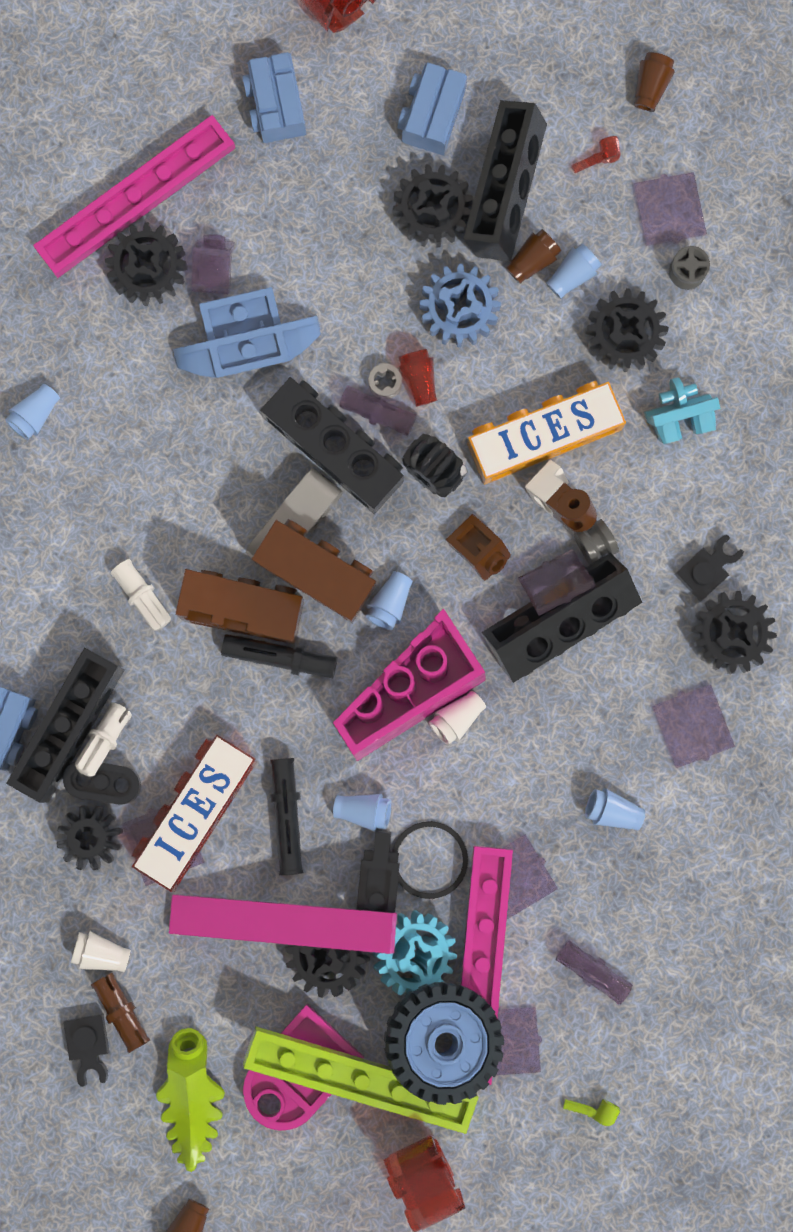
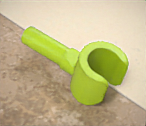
[563,1099,620,1126]

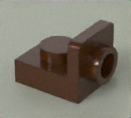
[445,514,511,581]

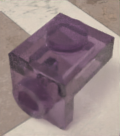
[191,234,235,295]

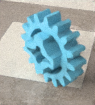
[372,910,457,996]

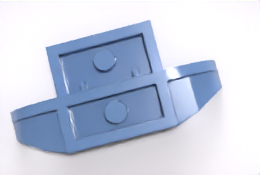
[173,287,321,378]

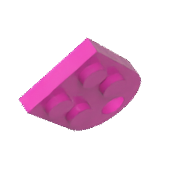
[243,1003,364,1131]

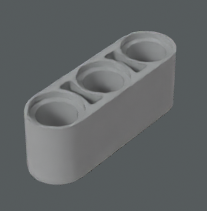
[245,468,343,577]

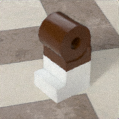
[525,459,597,532]

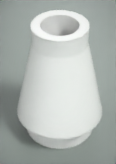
[429,691,486,745]
[70,931,131,972]

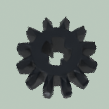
[402,434,467,497]
[56,805,123,870]

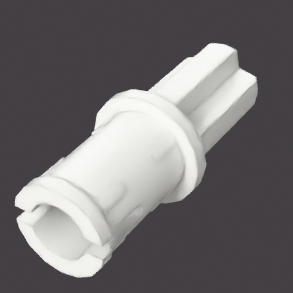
[110,559,171,631]
[75,703,132,777]

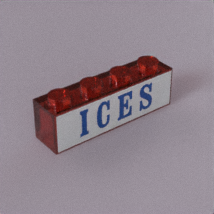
[131,734,257,892]

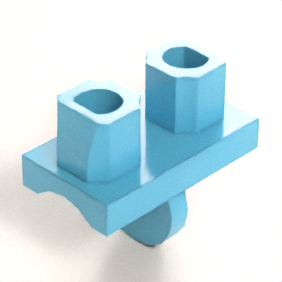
[644,377,721,444]

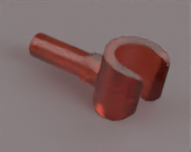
[571,136,621,174]

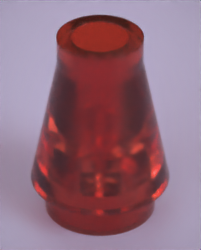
[397,349,438,407]

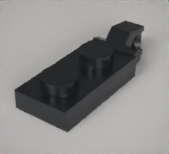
[356,831,400,913]

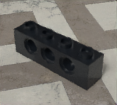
[463,100,547,261]
[260,377,404,515]
[482,552,643,683]
[6,647,125,803]

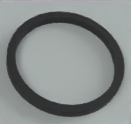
[392,821,468,899]

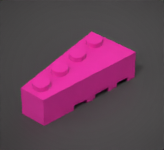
[333,608,486,761]

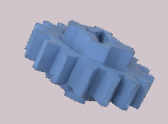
[419,264,501,348]

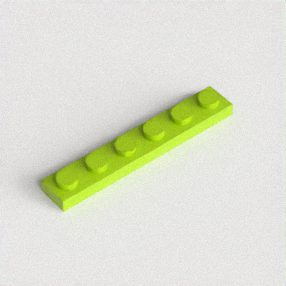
[243,1026,479,1134]

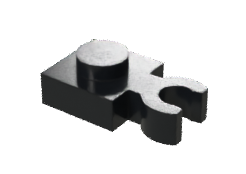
[674,535,744,602]
[63,1013,110,1087]

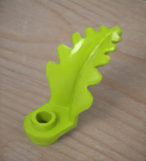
[156,1028,225,1172]

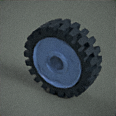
[384,982,504,1105]

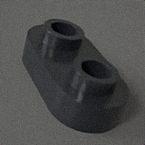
[63,761,141,805]

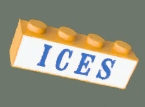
[467,381,626,485]

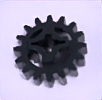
[393,164,473,247]
[105,222,188,306]
[585,288,669,372]
[691,591,777,674]
[285,945,370,998]

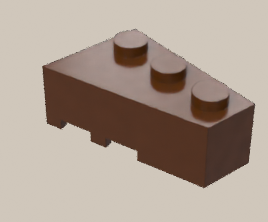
[251,519,376,624]
[175,569,304,645]

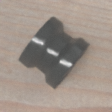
[669,246,710,290]
[574,519,619,565]

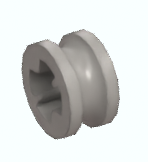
[368,363,402,400]

